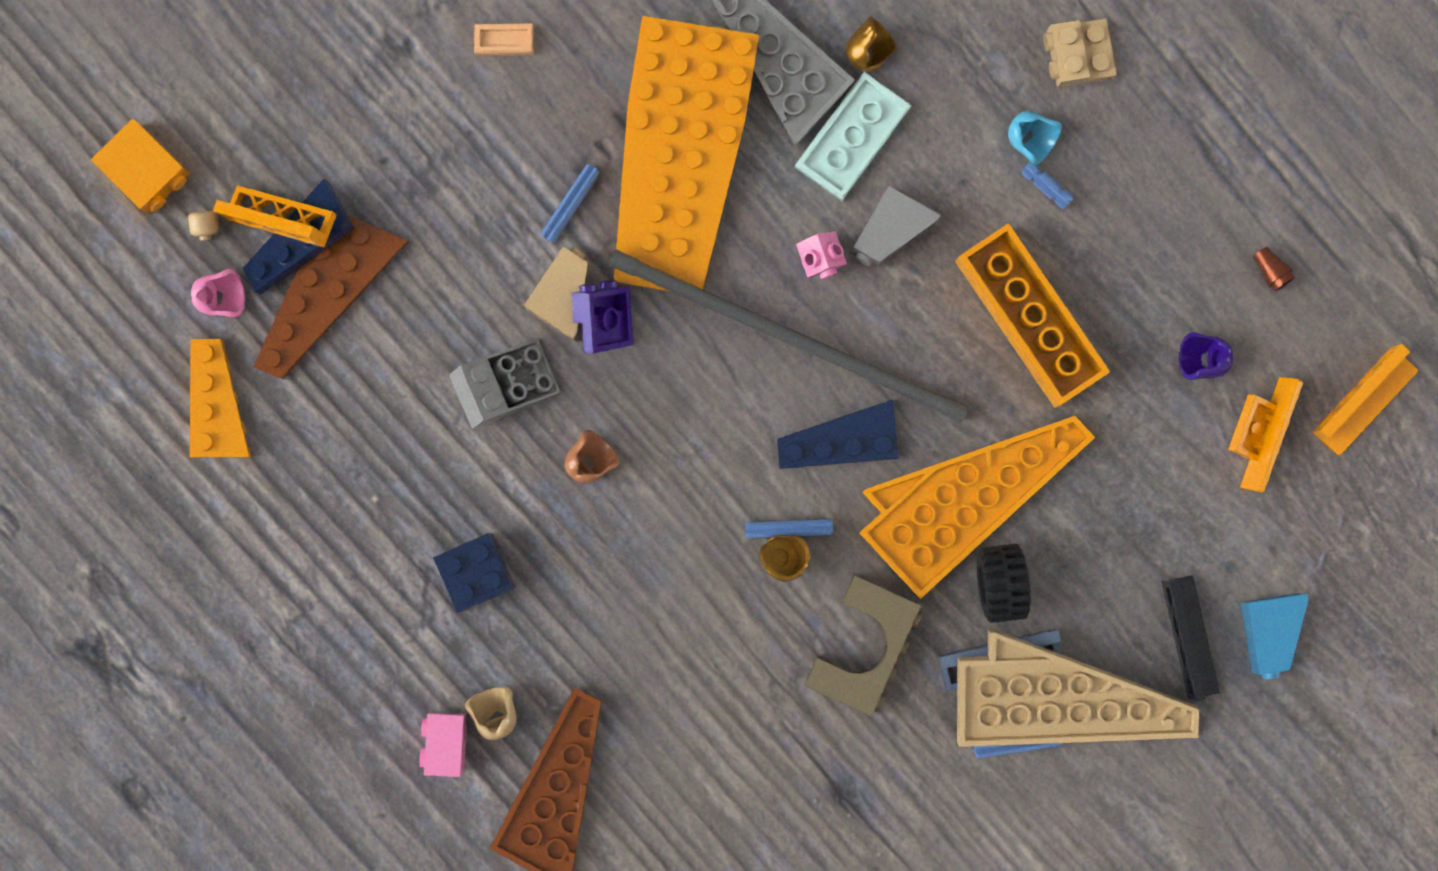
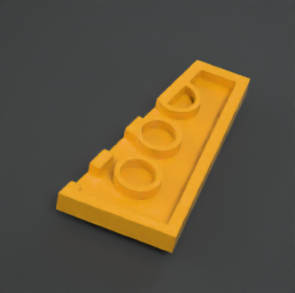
[190,339,252,458]

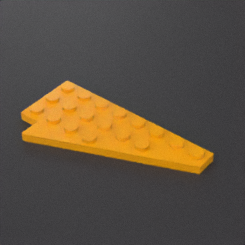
[859,416,1095,599]

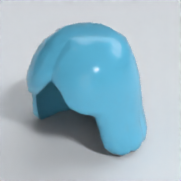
[1008,111,1062,165]

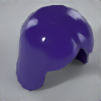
[1179,332,1233,380]

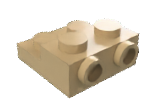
[1044,18,1117,88]

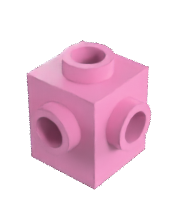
[796,231,847,280]

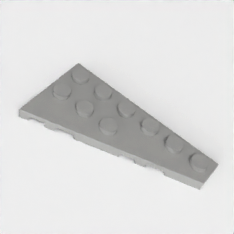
[712,0,855,147]

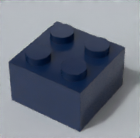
[433,533,516,613]

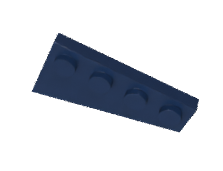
[242,179,355,295]
[777,400,898,469]

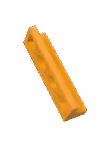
[213,185,337,248]

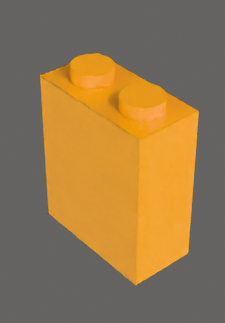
[91,118,191,214]

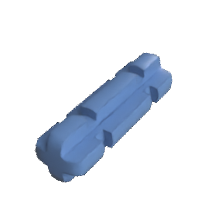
[1021,162,1074,209]

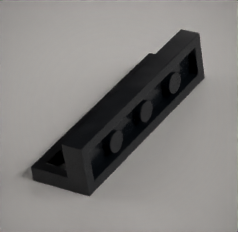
[1161,575,1220,701]

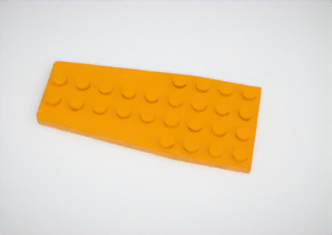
[614,16,759,292]

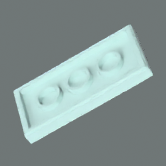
[795,72,912,201]

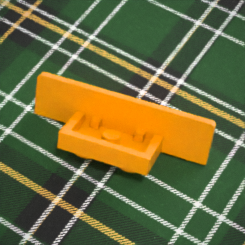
[1228,377,1303,493]

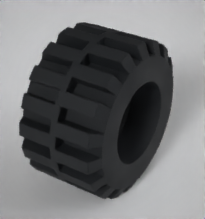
[977,544,1031,623]

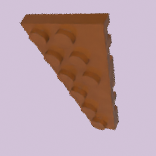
[253,215,409,380]
[489,687,602,871]

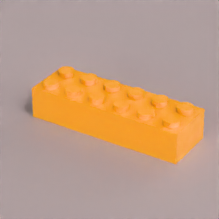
[955,223,1110,408]

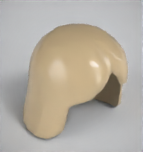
[465,686,517,740]

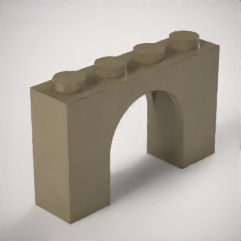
[804,575,923,716]

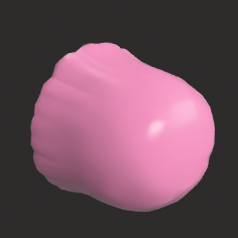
[191,269,245,318]

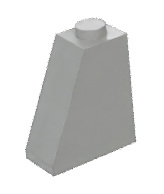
[852,186,940,267]

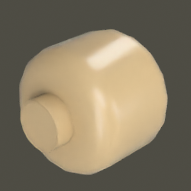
[188,211,220,240]

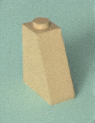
[524,247,590,342]

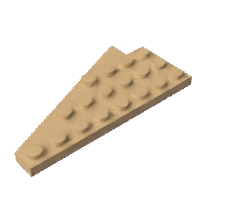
[957,629,1199,747]

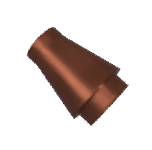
[1253,246,1295,292]

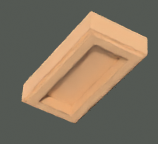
[474,23,534,56]

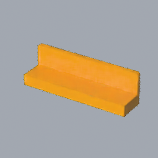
[1312,344,1418,455]

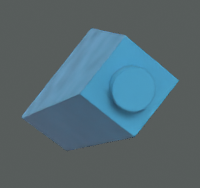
[1240,593,1309,679]

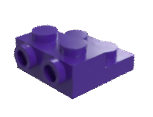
[571,280,634,354]

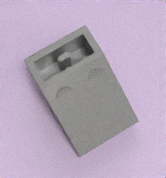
[449,339,561,429]

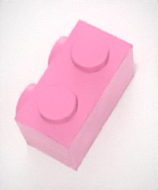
[419,712,468,777]

